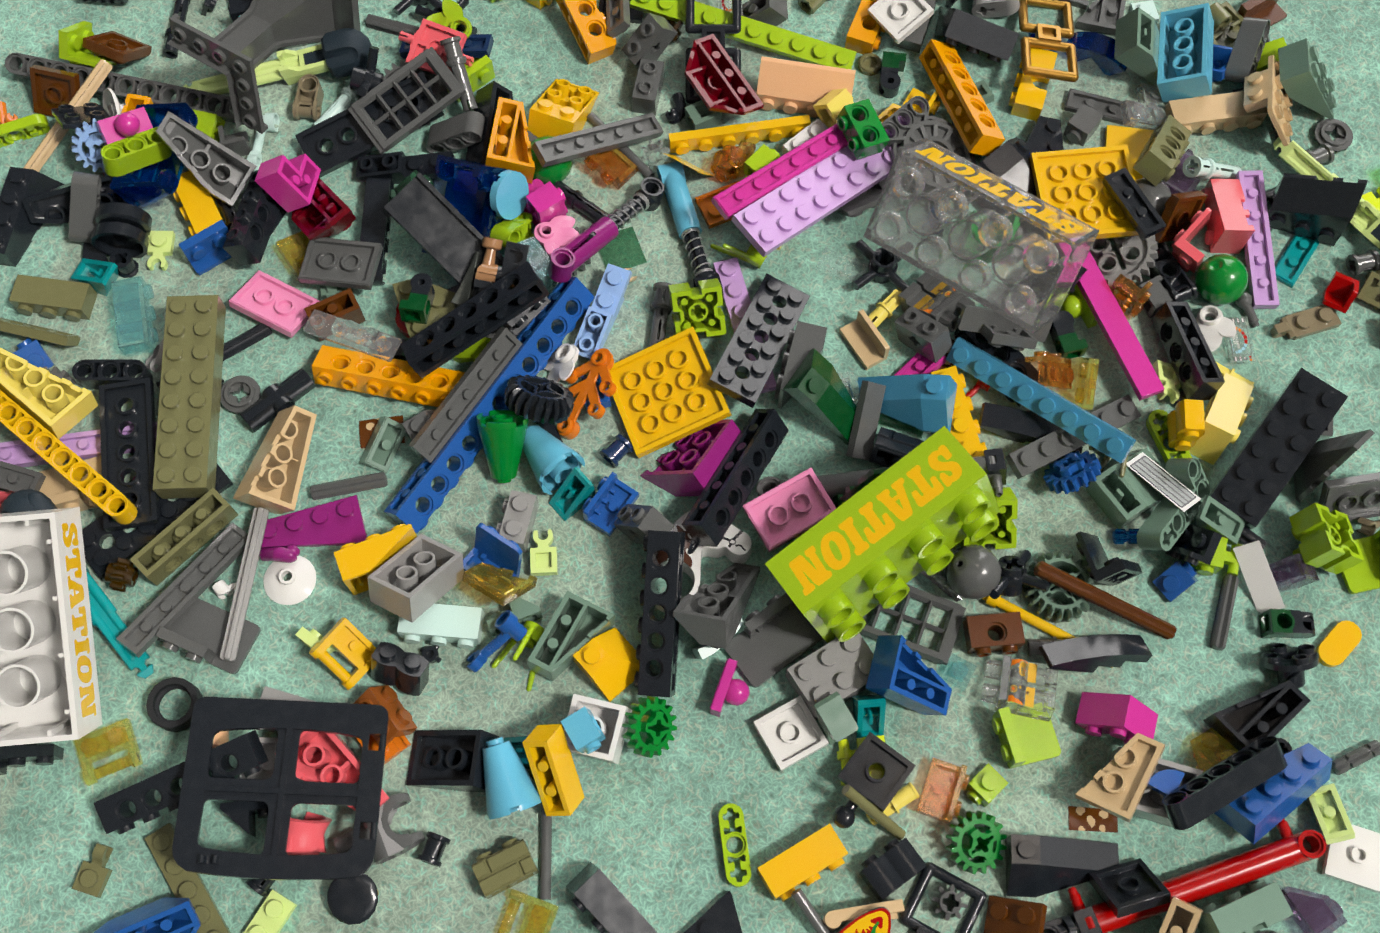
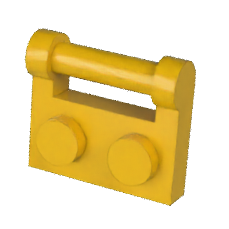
[309,617,376,690]

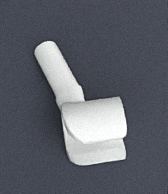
[212,580,237,599]

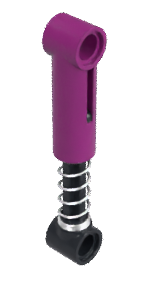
[548,177,664,283]

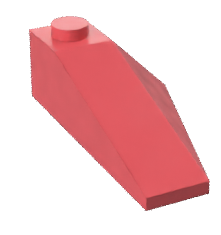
[275,731,390,811]

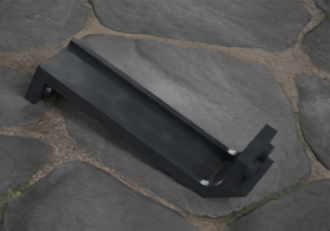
[382,172,551,336]

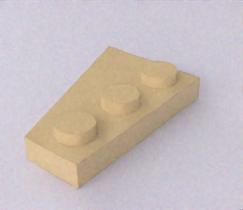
[1075,733,1165,823]

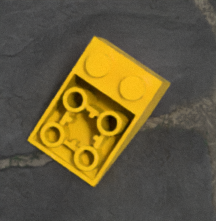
[528,79,599,137]
[333,524,418,595]

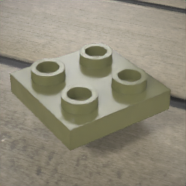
[1210,1,1244,48]

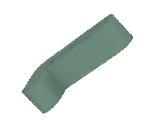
[1137,458,1210,551]

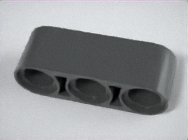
[1225,17,1270,84]
[426,111,485,153]
[69,171,101,243]

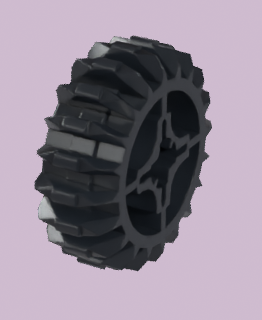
[504,375,574,424]

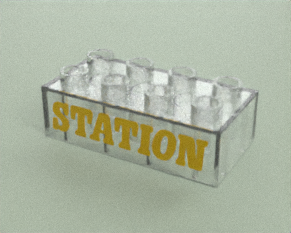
[863,138,1099,334]

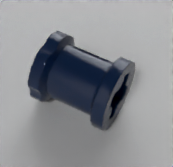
[600,434,634,468]

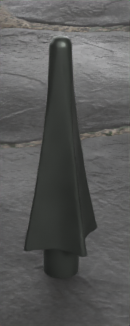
[451,251,480,308]

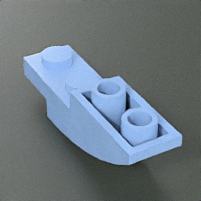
[574,263,632,359]

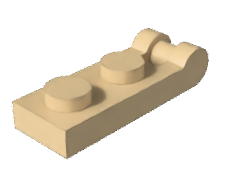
[823,899,905,930]

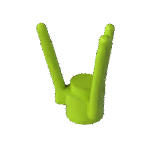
[710,217,767,269]
[491,620,544,692]

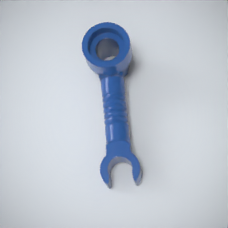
[466,610,527,673]

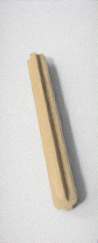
[23,59,113,172]

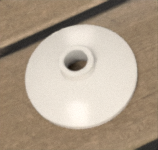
[103,88,124,117]
[263,556,316,605]

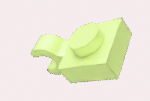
[295,626,341,655]

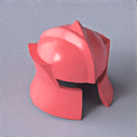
[286,812,332,855]

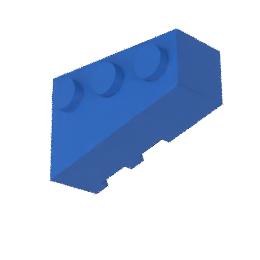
[866,635,952,716]

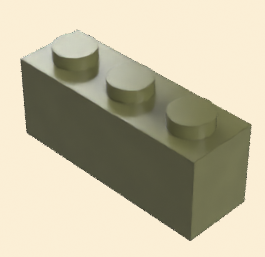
[9,274,98,322]

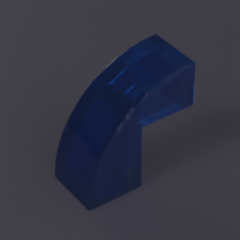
[1064,32,1127,76]

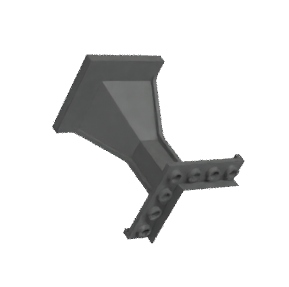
[167,0,361,134]

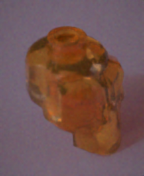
[710,141,756,183]

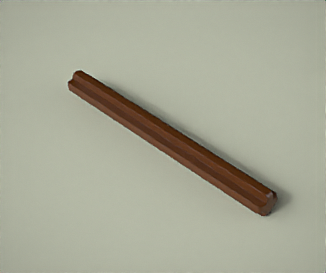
[1033,561,1177,639]

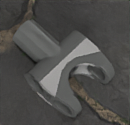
[334,793,425,864]

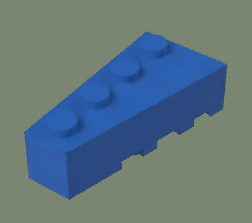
[1214,743,1333,844]

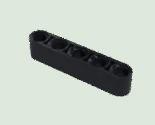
[360,178,394,285]
[1162,736,1287,830]

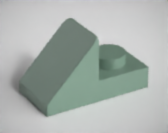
[1196,495,1246,545]
[486,592,543,636]
[814,691,858,745]

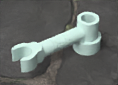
[247,113,280,170]

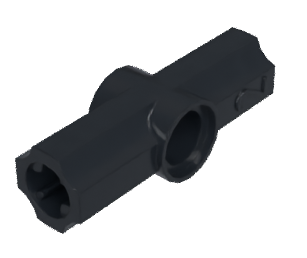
[240,368,316,432]

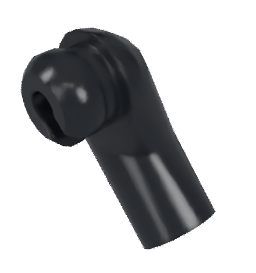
[665,92,686,124]

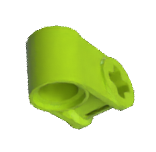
[490,212,535,248]

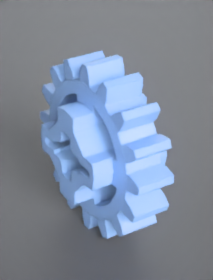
[71,118,106,173]

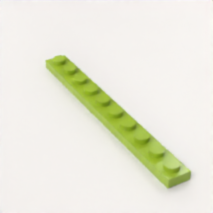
[630,0,857,69]

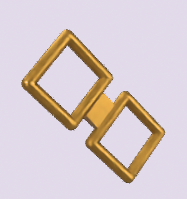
[1018,0,1079,82]

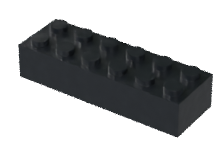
[1210,368,1348,529]

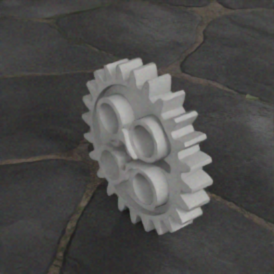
[1084,235,1158,291]

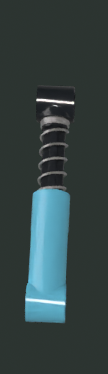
[656,161,724,296]

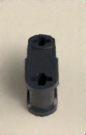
[1137,242,1198,302]

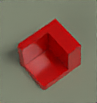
[1322,271,1360,314]

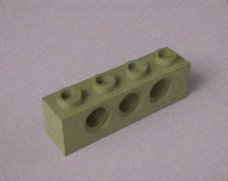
[1133,114,1192,186]
[130,488,238,586]

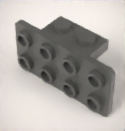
[724,593,824,688]
[156,598,261,674]

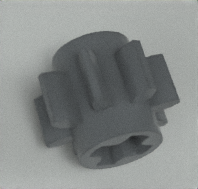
[931,884,968,921]

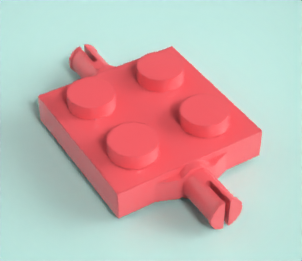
[398,18,474,75]

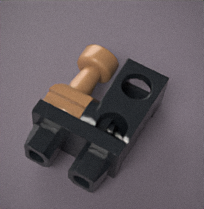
[474,237,530,295]

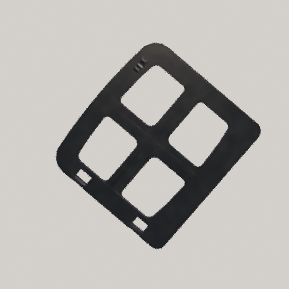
[172,697,389,881]

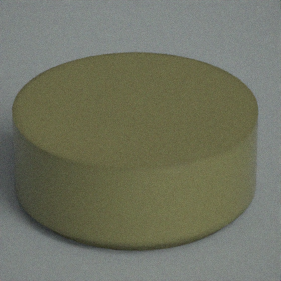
[858,53,882,76]

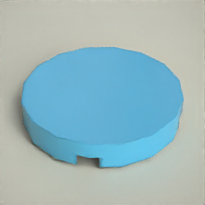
[489,170,529,220]

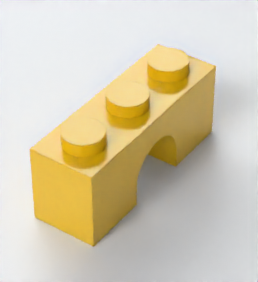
[1008,47,1058,121]

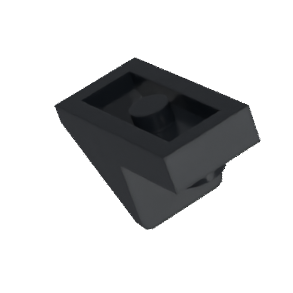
[220,801,269,837]

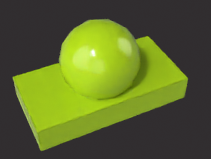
[1060,284,1097,329]

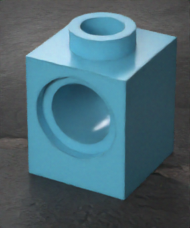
[560,706,606,754]

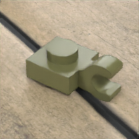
[71,843,114,898]

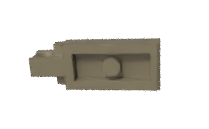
[1270,305,1342,340]

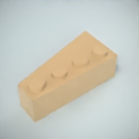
[233,405,317,515]

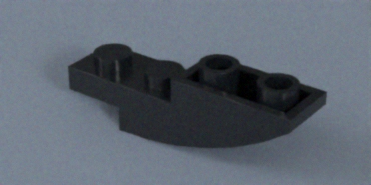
[356,151,454,184]
[0,743,64,775]

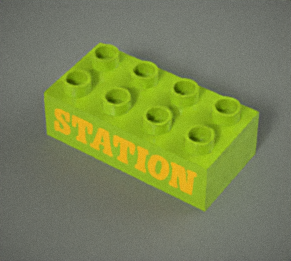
[765,426,1000,643]

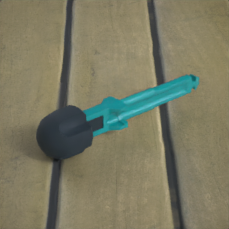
[0,489,154,679]

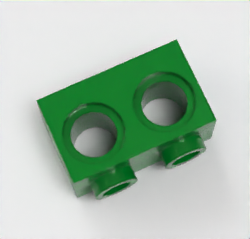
[836,99,890,160]

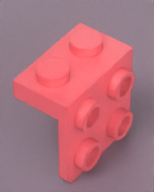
[1171,207,1212,273]

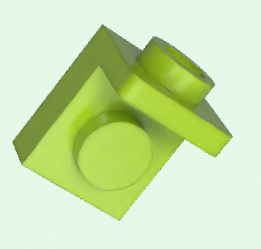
[965,763,1008,807]

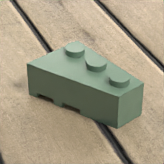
[527,591,615,681]
[1197,880,1294,933]

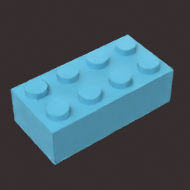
[1157,3,1214,102]

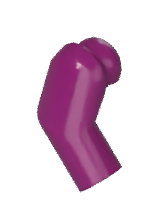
[260,544,300,563]

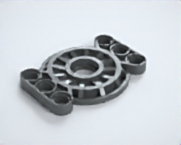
[882,96,994,217]

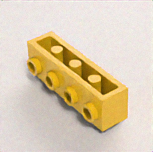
[931,366,987,457]

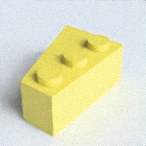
[1188,373,1254,465]

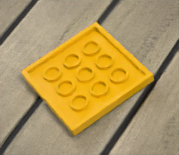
[1029,145,1139,243]
[609,326,732,458]

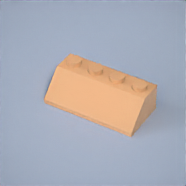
[756,56,856,118]

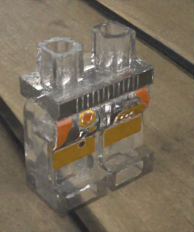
[981,655,1058,722]

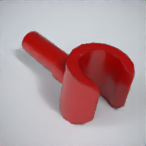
[965,379,991,398]

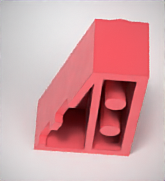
[1201,179,1255,254]

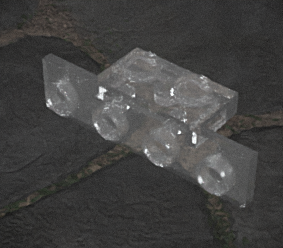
[303,309,402,362]

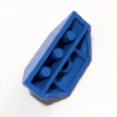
[94,897,201,933]

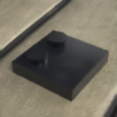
[1089,858,1171,918]

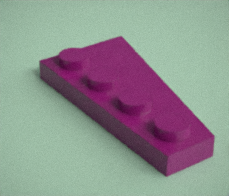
[261,495,367,549]

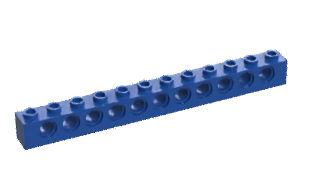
[384,277,595,534]

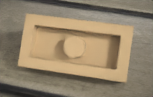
[839,309,890,370]

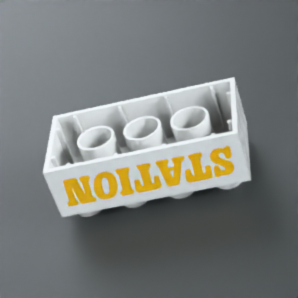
[0,507,102,747]

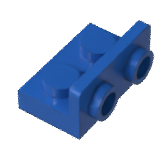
[178,219,231,275]

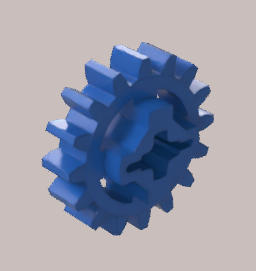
[1043,451,1102,494]

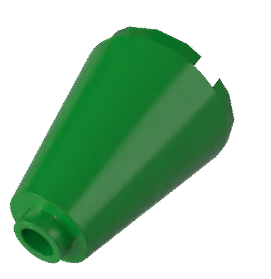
[476,409,529,483]

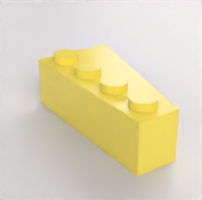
[0,348,98,439]

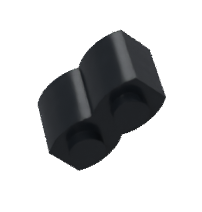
[371,642,429,696]
[859,837,927,902]

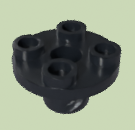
[1261,643,1319,689]

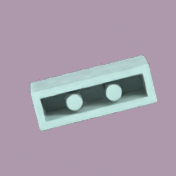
[397,604,485,649]

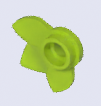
[426,0,472,39]

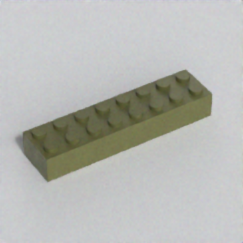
[153,295,226,499]

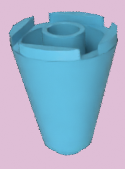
[523,425,585,495]
[482,737,541,820]

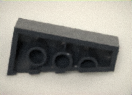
[464,81,513,182]
[0,167,65,267]

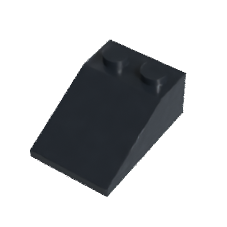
[406,730,499,792]

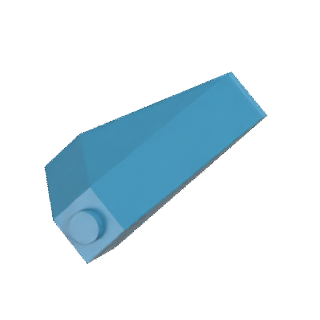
[854,374,957,433]

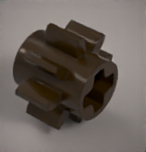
[105,557,139,592]

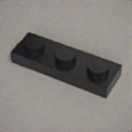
[1102,167,1166,240]

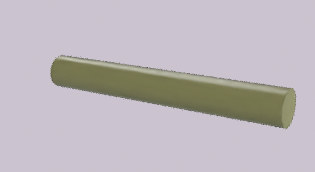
[841,784,906,840]

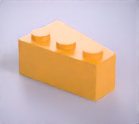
[484,97,535,184]

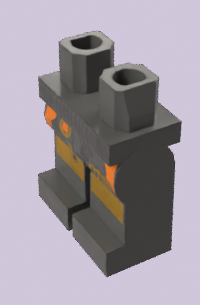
[898,267,975,332]

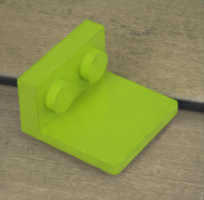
[58,21,117,68]

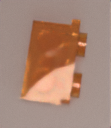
[1110,274,1153,319]

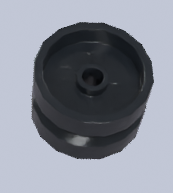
[91,202,152,258]

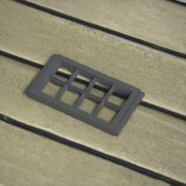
[348,47,466,154]
[860,585,966,665]

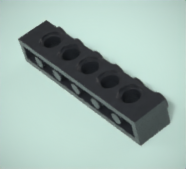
[401,261,549,378]
[682,409,789,547]
[634,530,686,698]
[93,730,269,835]

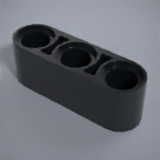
[72,359,153,390]

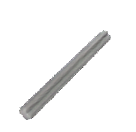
[220,507,269,662]

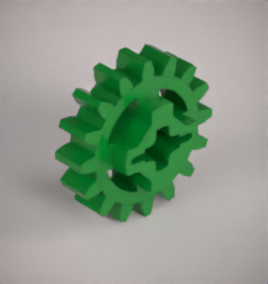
[622,696,677,758]
[946,810,1007,874]

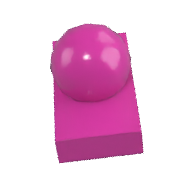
[95,107,153,145]
[710,658,750,717]

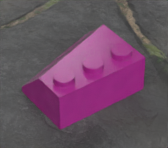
[640,419,741,497]

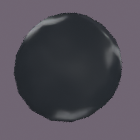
[327,874,379,925]

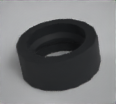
[146,677,203,732]

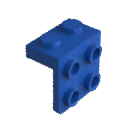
[463,523,523,598]

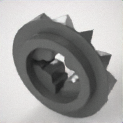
[1313,119,1353,153]
[221,375,261,414]

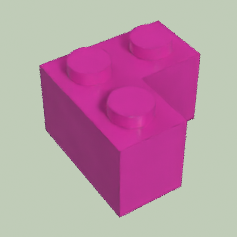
[255,154,321,213]
[523,178,568,234]
[1075,692,1158,745]

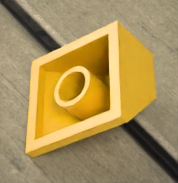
[573,627,651,702]

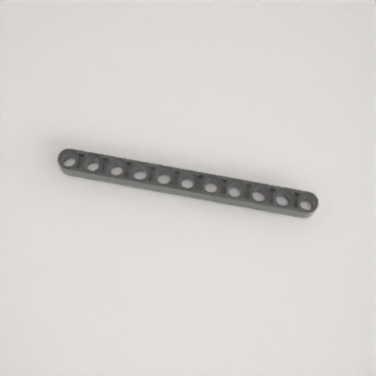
[5,53,244,125]

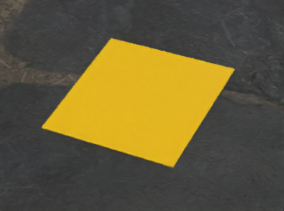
[663,153,714,176]

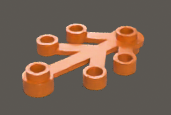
[557,348,617,440]

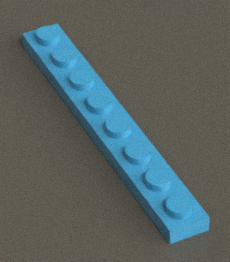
[946,337,1136,463]

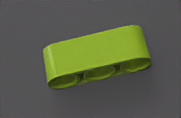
[101,127,172,177]

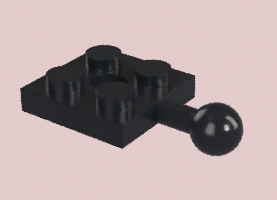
[833,732,916,829]

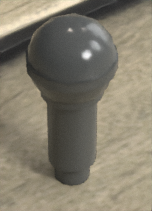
[1235,292,1259,328]

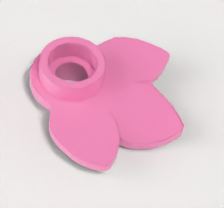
[534,215,580,256]

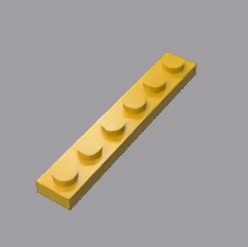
[669,115,811,155]

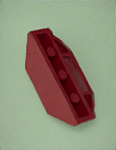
[684,34,764,115]
[291,178,356,240]

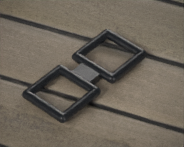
[685,0,741,104]
[899,862,987,933]

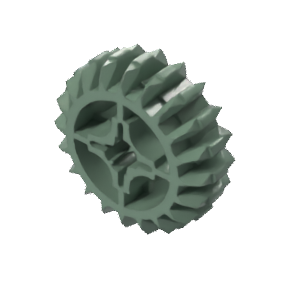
[1023,551,1096,623]

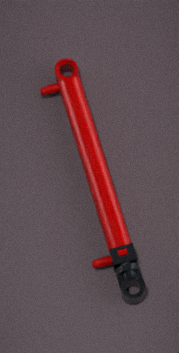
[1044,818,1327,933]

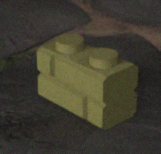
[471,838,539,899]

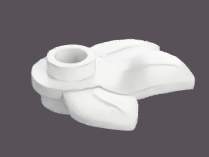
[1195,305,1236,352]
[543,343,579,383]

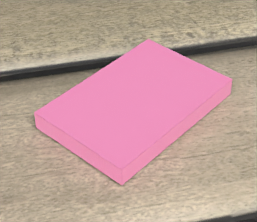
[229,270,319,338]
[743,468,836,552]

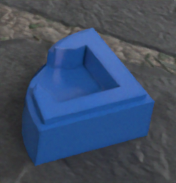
[1147,769,1185,796]

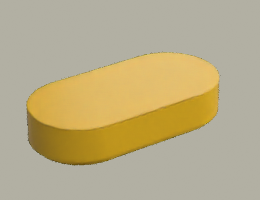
[1316,621,1362,667]

